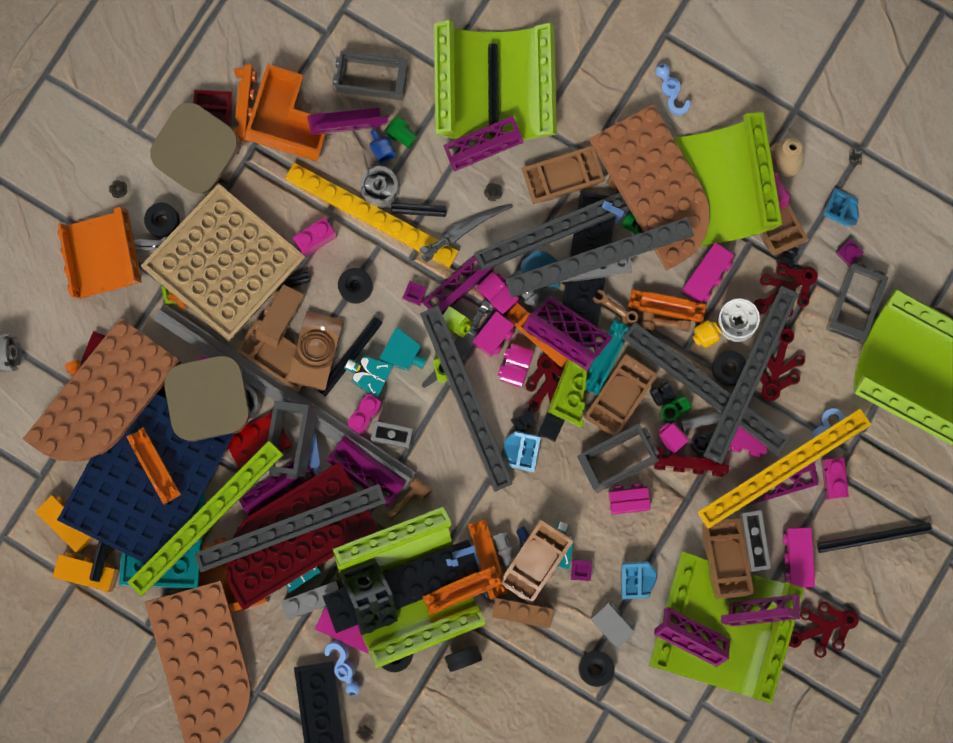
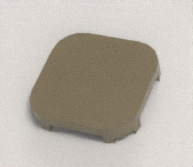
[150,103,241,194]
[165,356,251,442]

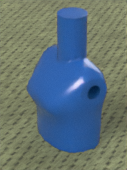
[369,129,396,163]

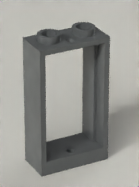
[333,51,408,101]
[826,263,889,344]
[267,401,318,479]
[577,424,659,493]

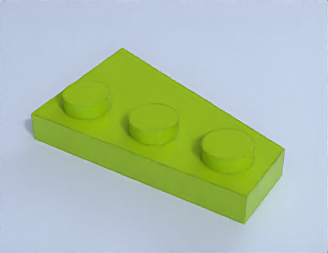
[547,359,587,428]

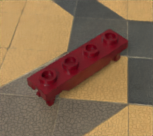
[651,447,729,477]

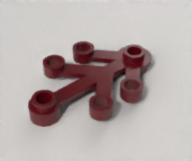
[753,264,818,318]
[760,328,805,401]
[525,354,563,411]
[788,602,859,658]

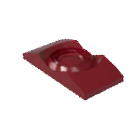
[193,90,232,126]

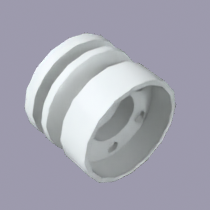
[717,298,760,342]

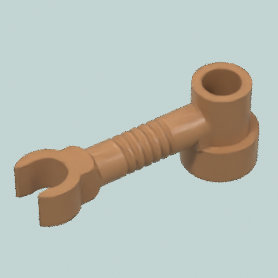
[592,290,638,327]
[640,311,691,333]
[385,478,432,521]

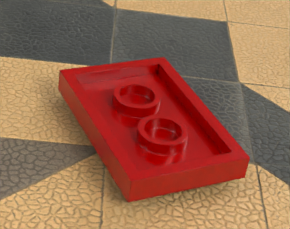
[228,412,292,470]

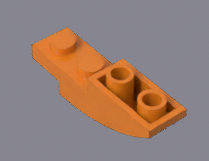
[505,303,568,368]

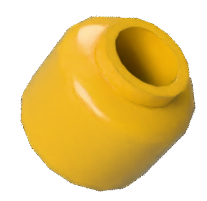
[692,320,722,349]

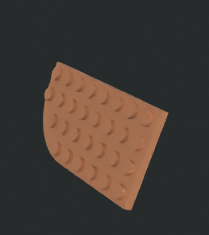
[589,104,709,271]
[22,318,181,462]
[145,580,251,743]

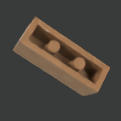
[255,284,304,348]
[492,598,554,629]

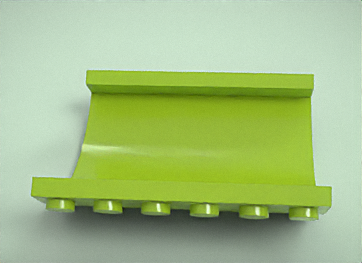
[434,20,557,141]
[673,112,782,247]
[853,288,953,446]
[333,507,486,668]
[649,552,804,704]

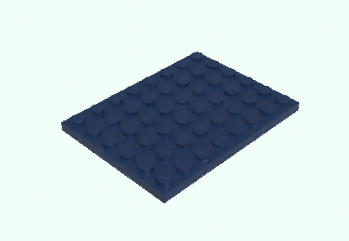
[57,394,235,564]

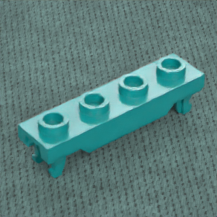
[586,319,631,396]

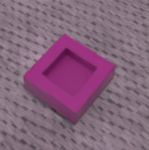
[836,239,864,267]
[402,281,427,306]
[571,560,592,581]

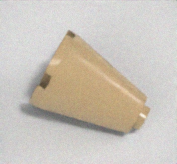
[770,138,804,178]

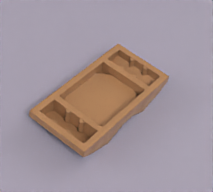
[521,146,605,204]
[760,203,808,256]
[288,311,343,391]
[235,319,304,393]
[584,354,658,437]
[702,518,755,600]
[500,519,574,604]

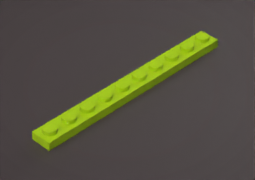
[127,441,283,597]

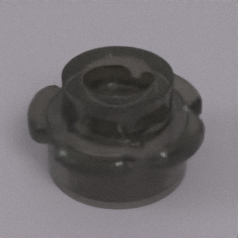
[849,148,862,167]
[109,180,127,198]
[484,183,503,201]
[355,725,373,743]

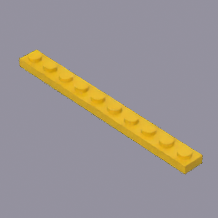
[285,163,459,269]
[697,409,871,529]

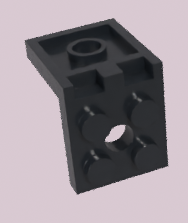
[339,559,398,635]

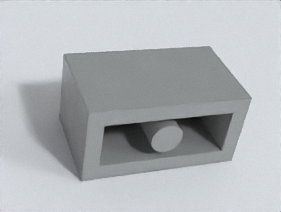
[371,421,414,450]
[590,603,635,649]

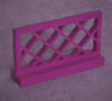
[523,296,613,371]

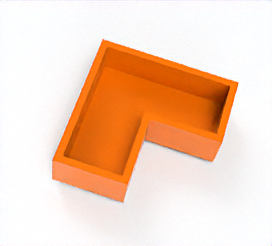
[245,64,326,162]

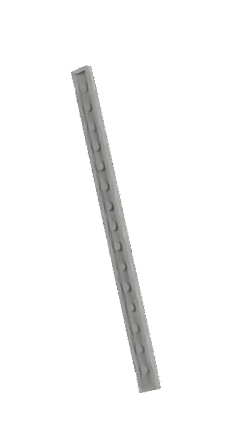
[153,304,416,489]

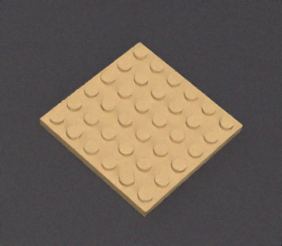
[141,183,305,342]

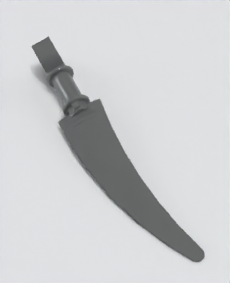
[420,204,513,263]
[422,300,491,388]

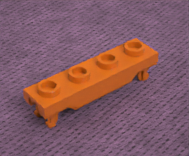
[232,64,257,142]
[628,289,707,324]
[127,427,181,505]
[468,519,509,599]
[423,566,502,616]

